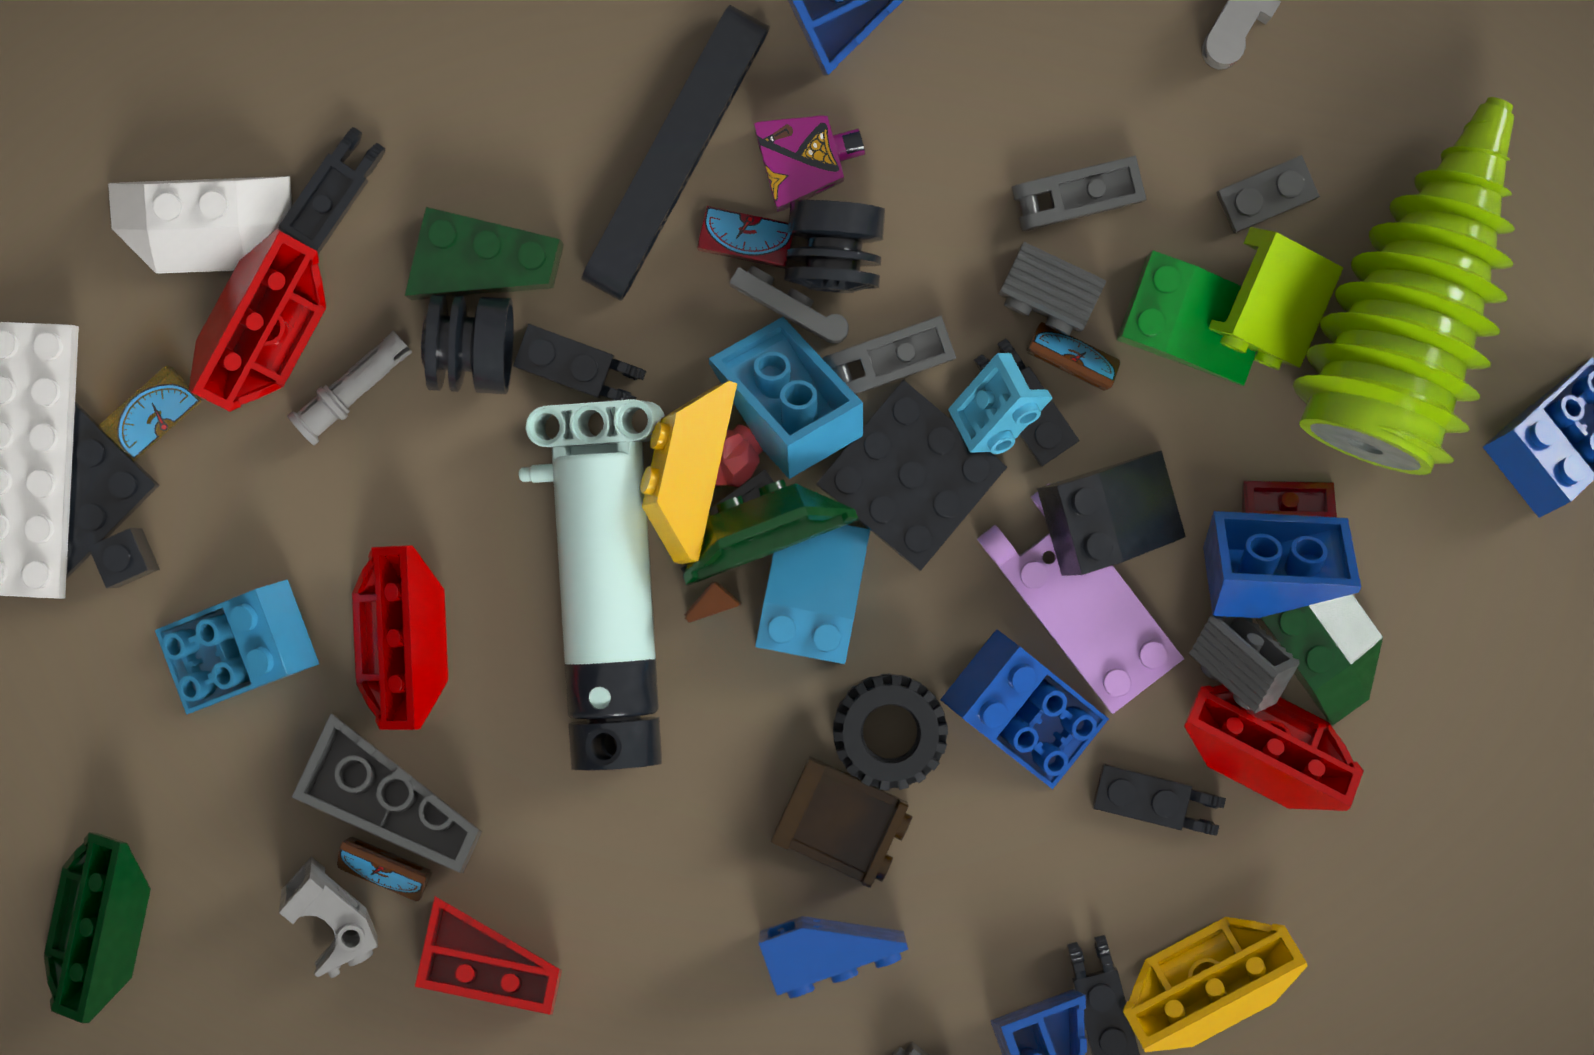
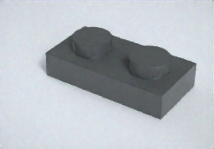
[1216,155,1320,234]

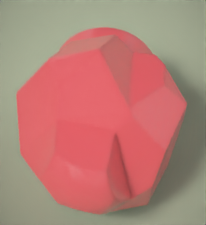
[715,424,763,487]

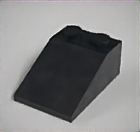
[1037,450,1186,576]

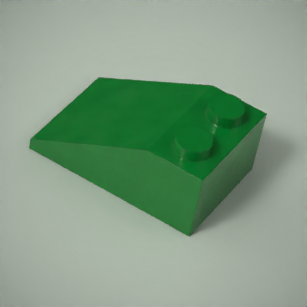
[1116,250,1256,386]

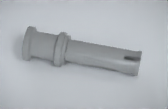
[287,330,412,446]

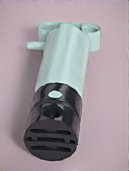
[519,399,665,771]

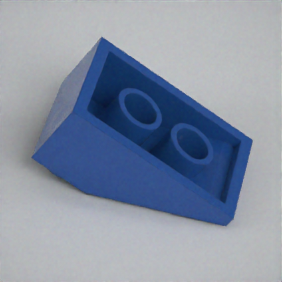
[1203,511,1361,618]

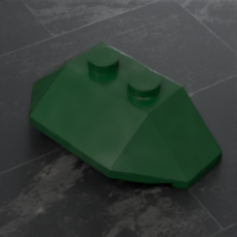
[683,479,858,586]
[1254,594,1383,726]
[44,832,151,1023]

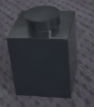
[88,528,160,588]

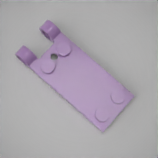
[977,483,1184,714]

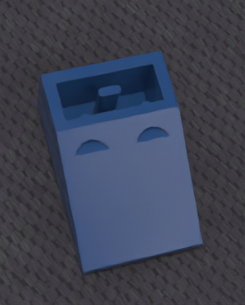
[1483,357,1594,518]
[940,629,1109,789]
[759,916,909,998]

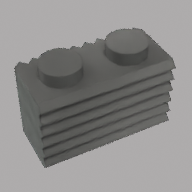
[999,242,1106,336]
[1189,615,1300,713]

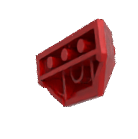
[189,229,326,412]
[352,545,449,730]
[1184,684,1364,811]

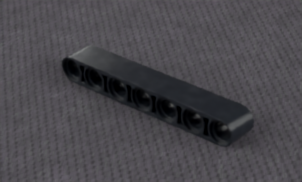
[581,5,770,301]

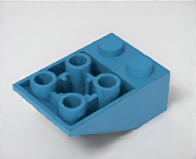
[155,579,319,715]

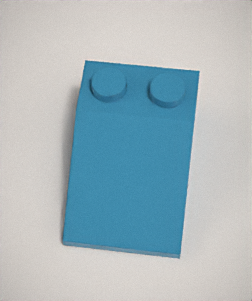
[709,317,863,479]
[755,525,870,664]

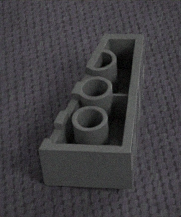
[292,714,482,873]

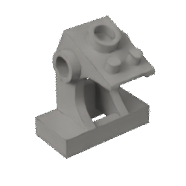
[279,856,378,978]

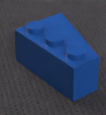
[788,0,904,76]

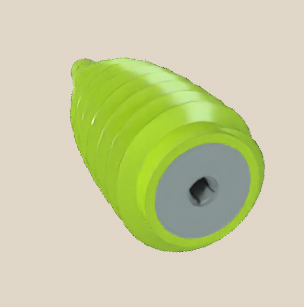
[1293,97,1515,475]

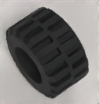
[833,673,948,791]

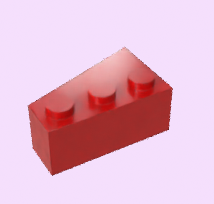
[415,896,562,1015]

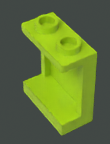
[1209,227,1344,370]

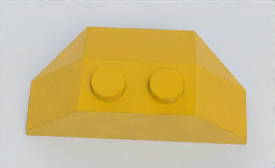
[640,381,737,565]
[1123,917,1308,1052]

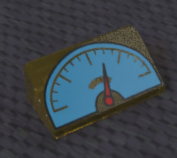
[99,366,202,461]

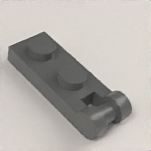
[1011,155,1147,231]
[729,265,849,344]
[822,315,956,394]

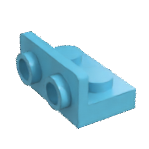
[948,353,1052,454]

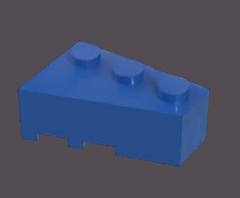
[990,989,1087,1055]

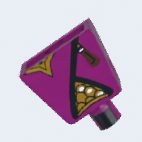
[754,115,865,212]

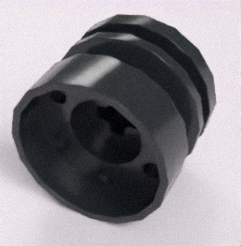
[784,200,885,293]
[421,294,514,394]

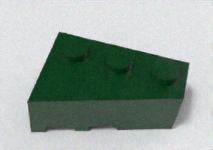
[404,207,564,300]

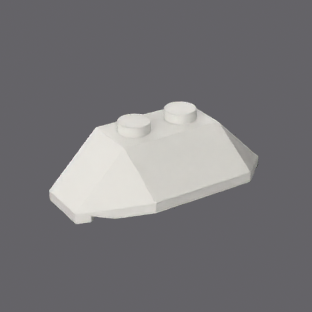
[108,176,292,274]

